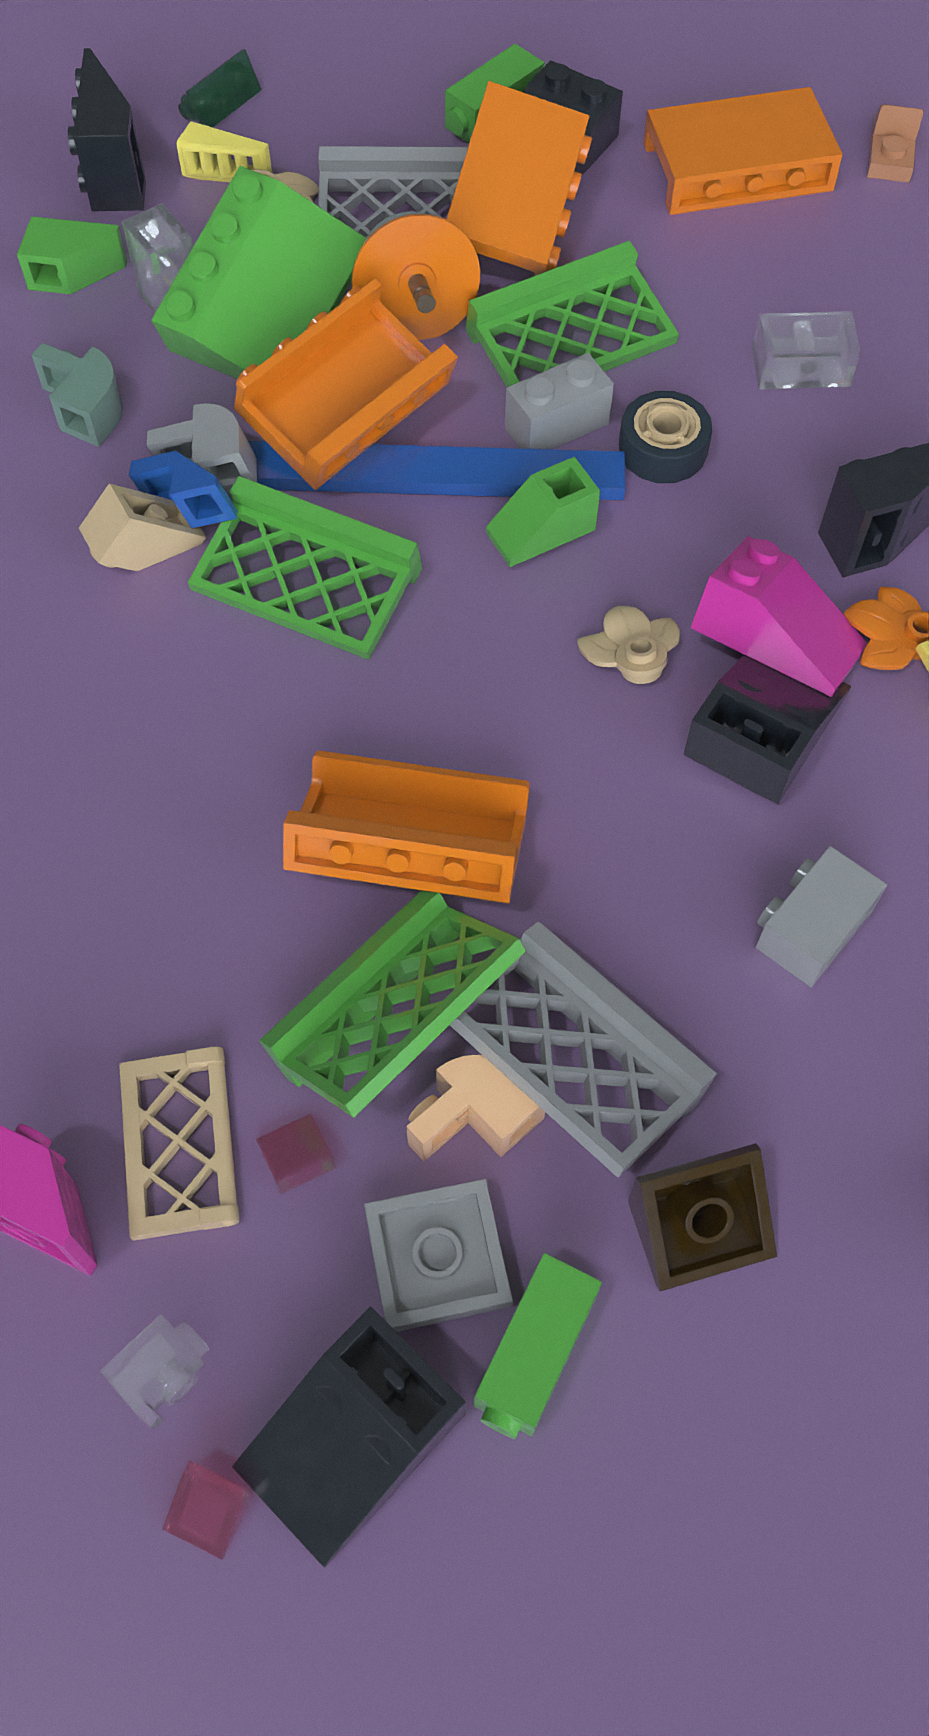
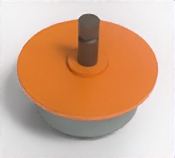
[351,211,480,340]

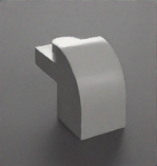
[147,403,257,493]

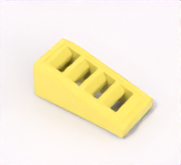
[177,121,272,182]

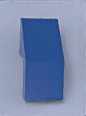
[129,451,238,528]

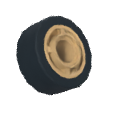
[619,391,712,483]

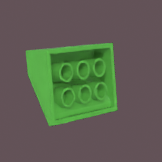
[151,166,366,379]

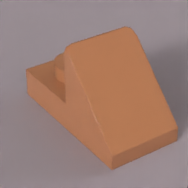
[867,104,924,183]

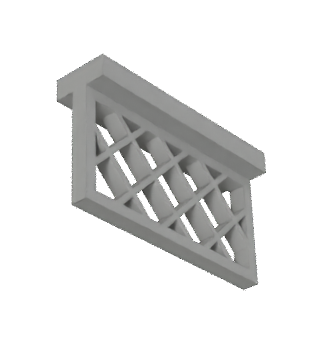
[318,146,478,254]
[450,921,717,1178]

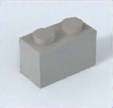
[505,353,614,449]
[756,846,887,988]

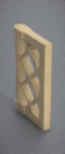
[119,1047,240,1241]

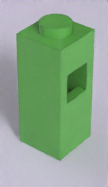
[445,44,545,143]
[474,1253,602,1439]

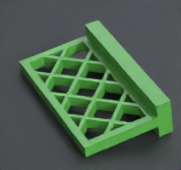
[465,240,679,387]
[187,476,422,660]
[259,890,526,1118]

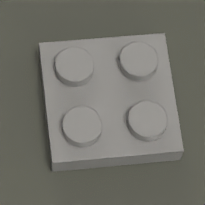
[364,1179,513,1332]

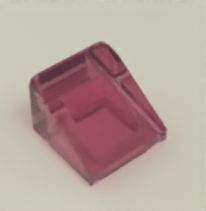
[256,1113,336,1194]
[162,1460,254,1560]

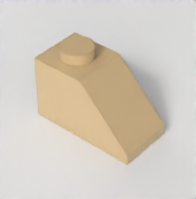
[79,483,207,571]

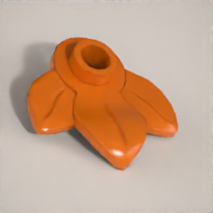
[843,586,929,670]

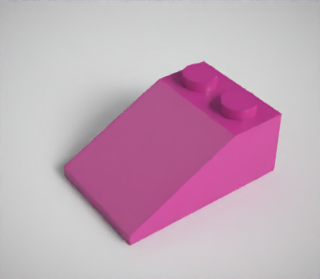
[691,536,868,697]

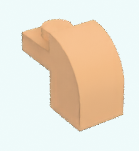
[406,1055,545,1162]

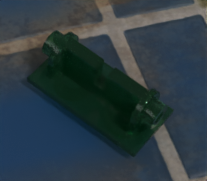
[178,49,262,128]

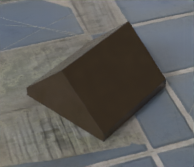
[628,1143,777,1291]

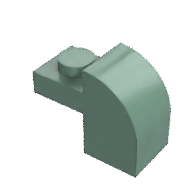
[31,342,123,447]

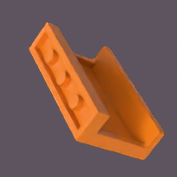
[446,81,592,276]
[643,87,843,215]
[234,278,458,490]
[283,750,530,903]

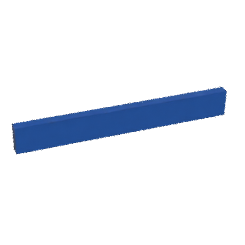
[249,441,625,500]

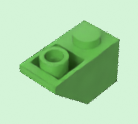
[17,216,127,294]
[486,456,600,567]

